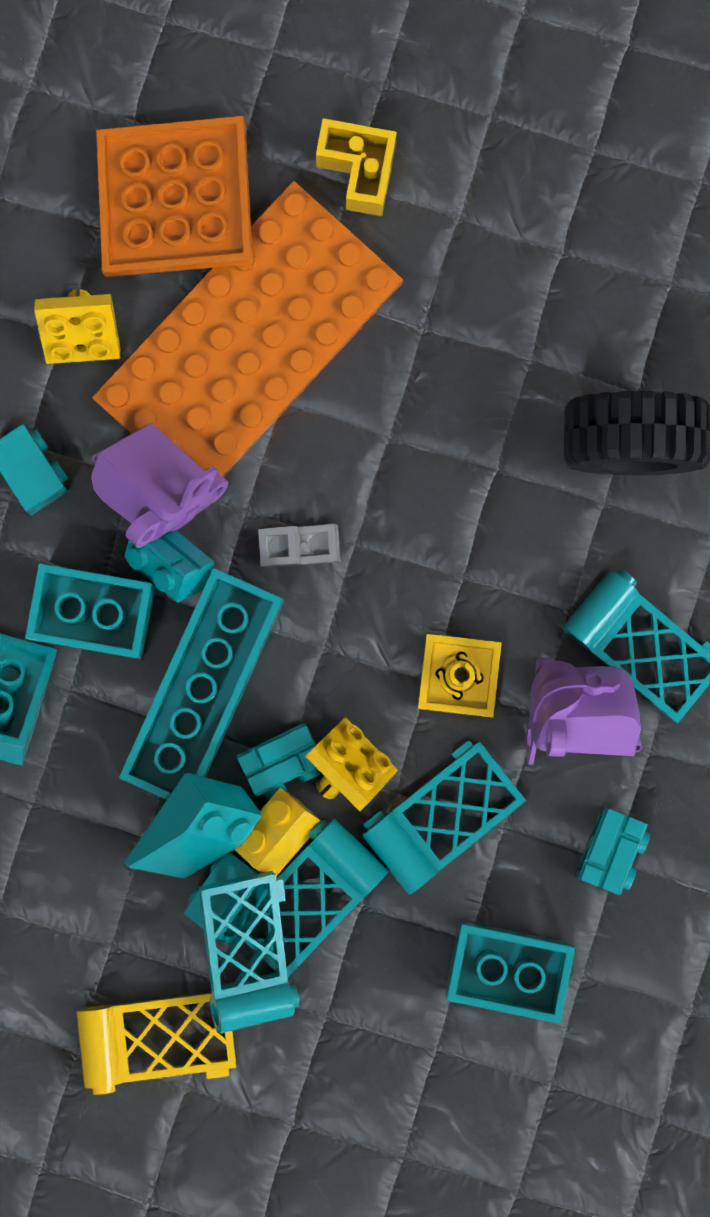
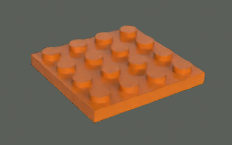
[96,116,253,277]

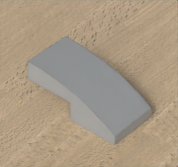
[258,524,341,567]

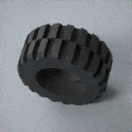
[564,391,710,475]

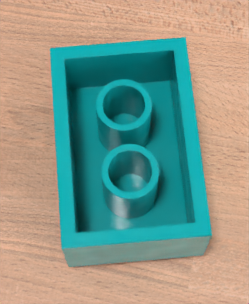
[25,564,156,660]
[445,920,576,1024]

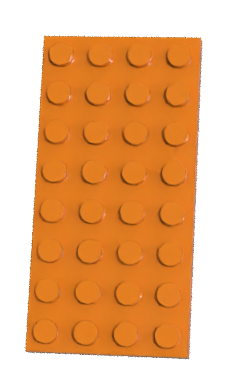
[92,181,403,477]

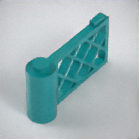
[562,569,710,724]
[362,740,526,895]
[243,818,389,977]
[198,871,299,1034]

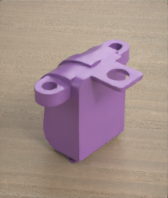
[91,423,229,548]
[525,657,642,765]

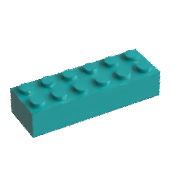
[119,568,284,799]

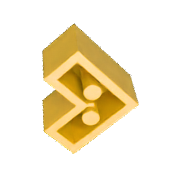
[316,118,397,216]

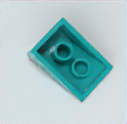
[0,633,57,766]
[125,773,262,879]

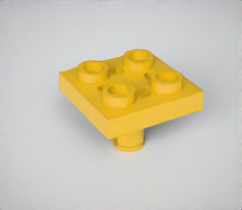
[34,289,121,364]
[418,634,502,718]
[305,717,398,811]

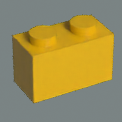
[234,787,321,876]

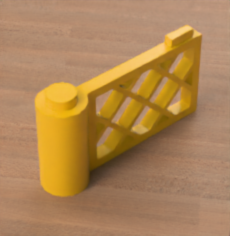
[76,992,236,1095]

